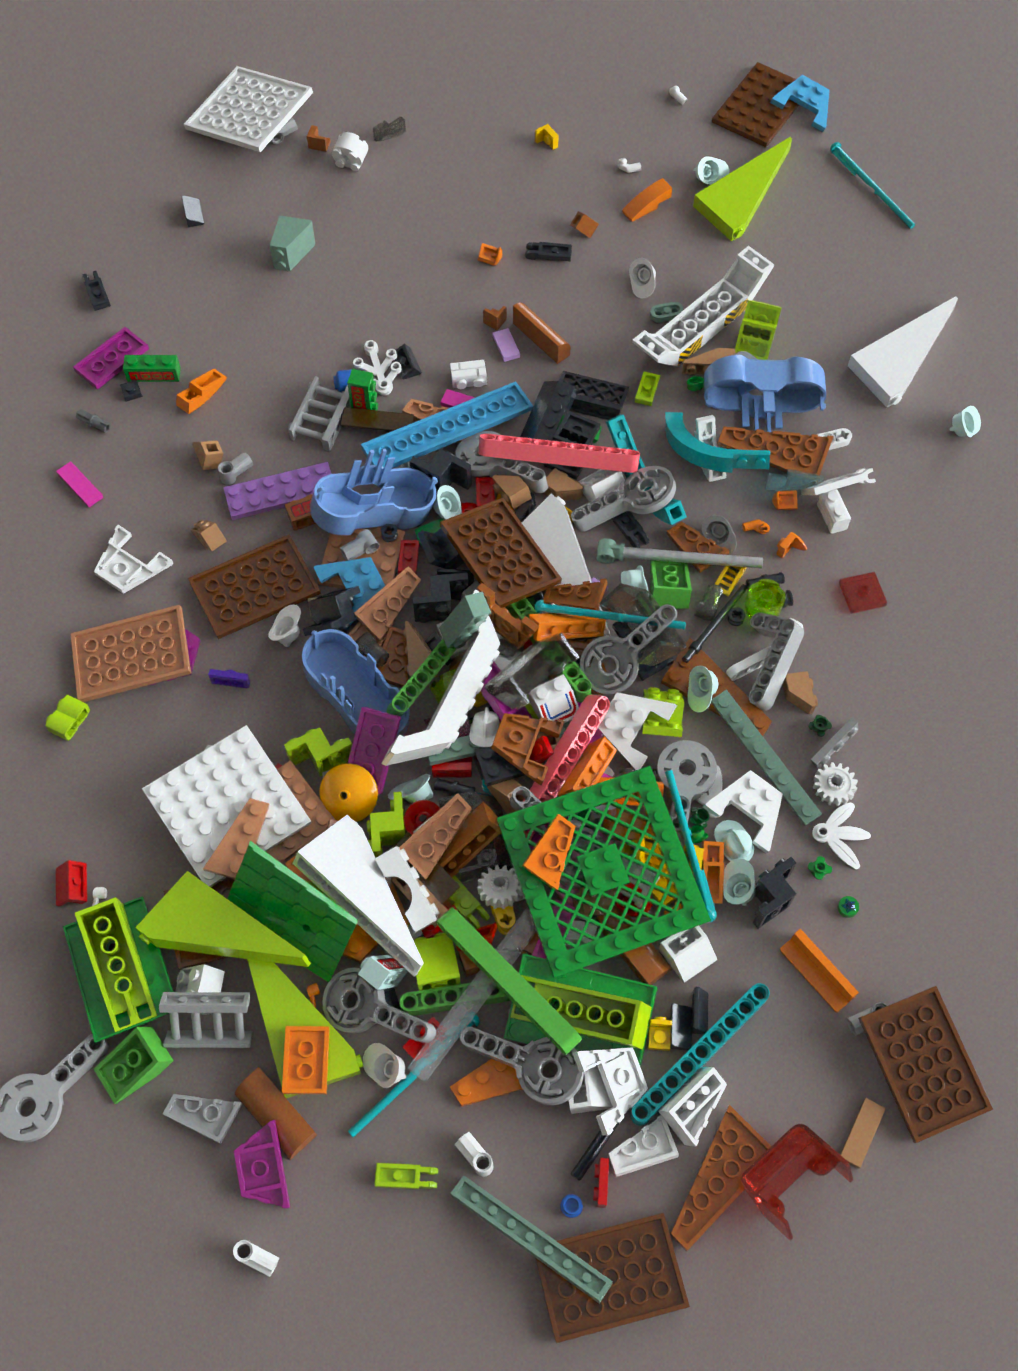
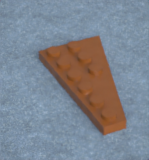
[717,426,833,484]
[661,638,772,736]
[670,1105,778,1252]

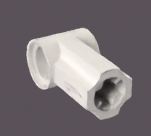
[455,1132,494,1177]
[233,1240,280,1277]

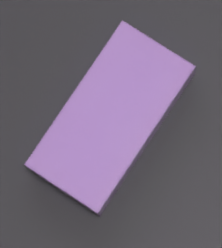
[493,328,520,362]

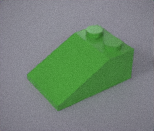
[650,560,692,609]
[94,1027,174,1104]

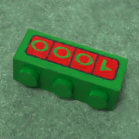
[123,355,181,382]
[347,369,379,411]

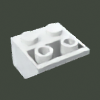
[659,926,717,983]
[175,964,225,1015]
[569,1063,612,1114]

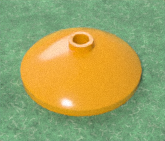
[320,763,378,822]

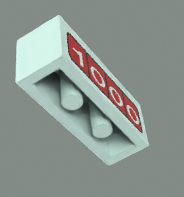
[358,954,408,990]

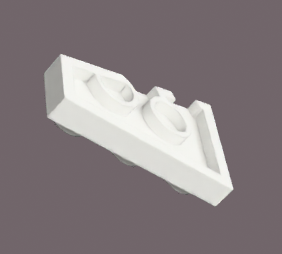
[608,1115,679,1177]

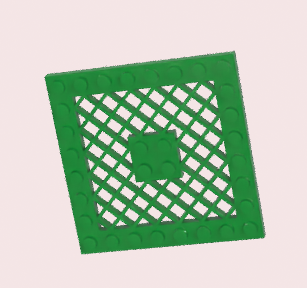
[496,766,711,978]

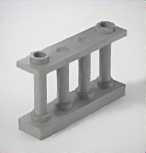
[288,376,351,452]
[159,992,253,1048]

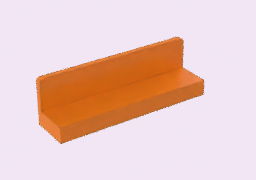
[529,613,606,641]
[557,736,617,797]
[780,929,859,1013]

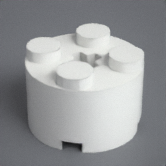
[332,132,368,171]

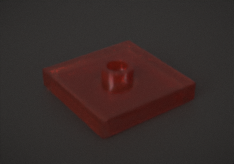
[839,572,887,614]

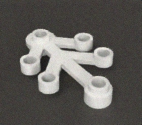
[353,340,402,396]

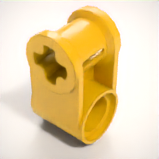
[490,905,516,935]

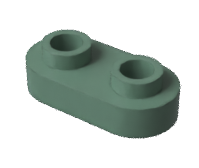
[650,302,683,323]

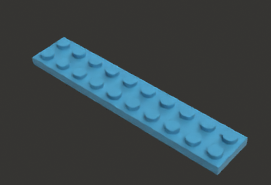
[361,381,533,468]

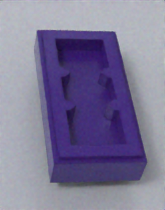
[208,669,250,689]

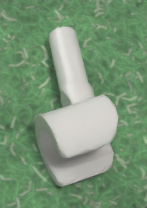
[92,887,107,906]

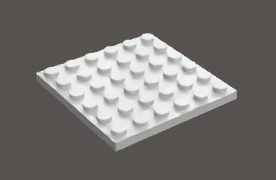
[184,66,313,152]
[142,725,312,887]

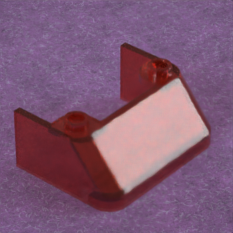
[741,1124,853,1241]

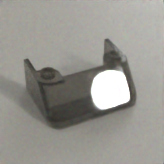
[599,583,686,666]
[484,632,580,710]
[438,791,513,883]

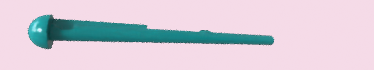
[830,142,915,229]
[535,600,686,630]
[665,770,717,922]
[348,1012,480,1137]

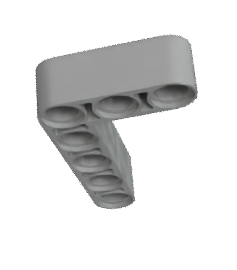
[749,613,804,711]

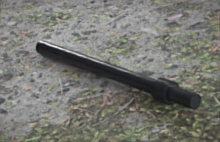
[682,584,748,663]

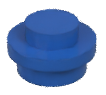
[560,1194,583,1218]

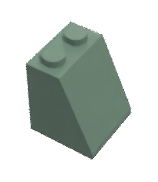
[270,216,315,271]

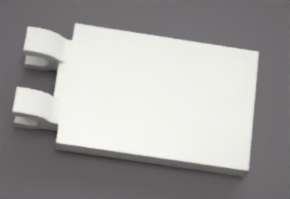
[800,468,876,495]

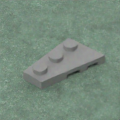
[811,717,858,768]
[163,1094,242,1144]

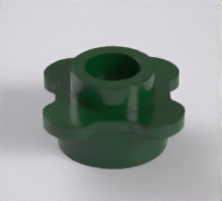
[808,715,832,737]
[690,807,710,828]

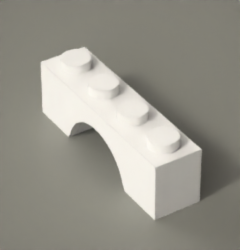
[375,846,440,932]

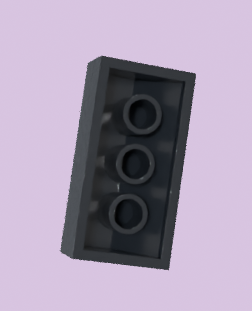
[520,381,576,441]

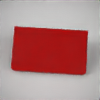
[432,756,472,778]
[56,860,87,907]

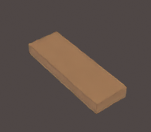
[839,1098,886,1169]

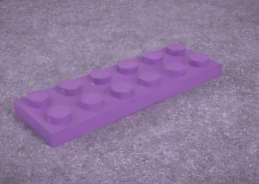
[223,462,331,520]

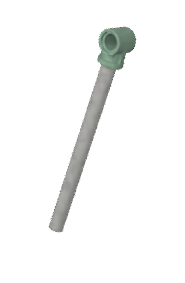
[596,538,763,569]

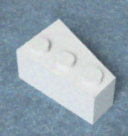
[658,1067,727,1147]

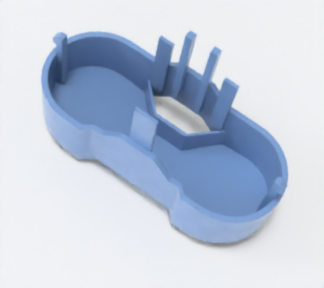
[704,355,826,432]
[310,449,438,535]
[302,629,410,738]

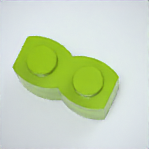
[45,695,90,741]

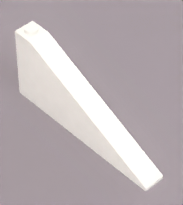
[848,296,958,407]
[522,493,611,636]
[292,815,424,977]

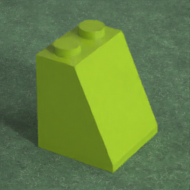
[414,933,461,991]

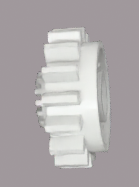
[813,762,858,806]
[477,865,522,909]

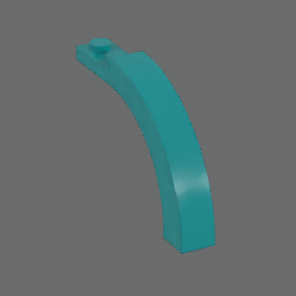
[665,412,770,473]
[606,414,687,525]

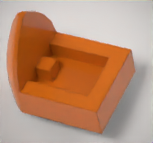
[477,243,503,266]
[772,490,798,510]
[776,532,807,558]

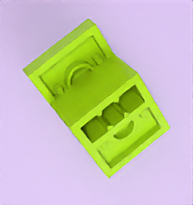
[735,299,782,360]
[642,687,684,737]
[284,727,352,777]
[367,792,406,858]

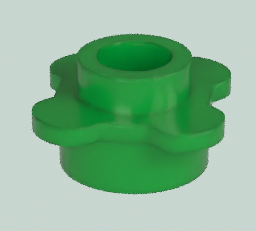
[689,825,708,844]
[808,856,832,880]

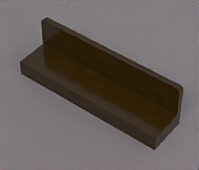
[341,407,415,431]
[393,832,460,908]

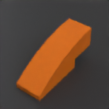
[622,178,672,222]
[176,369,227,414]
[701,841,724,904]

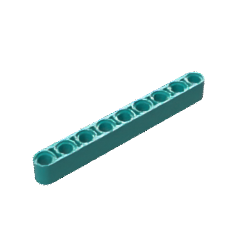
[630,983,770,1126]

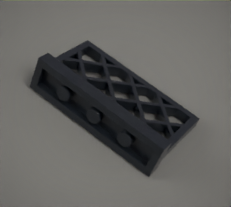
[559,371,629,420]

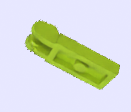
[451,875,490,929]
[374,1163,438,1189]

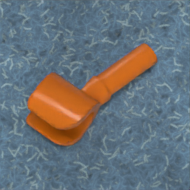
[307,983,320,1008]

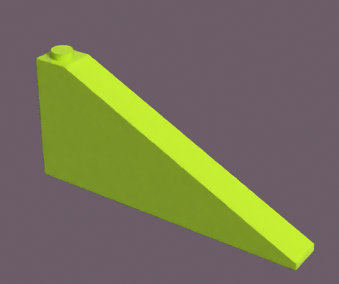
[693,137,792,241]
[135,871,311,967]
[247,959,364,1098]

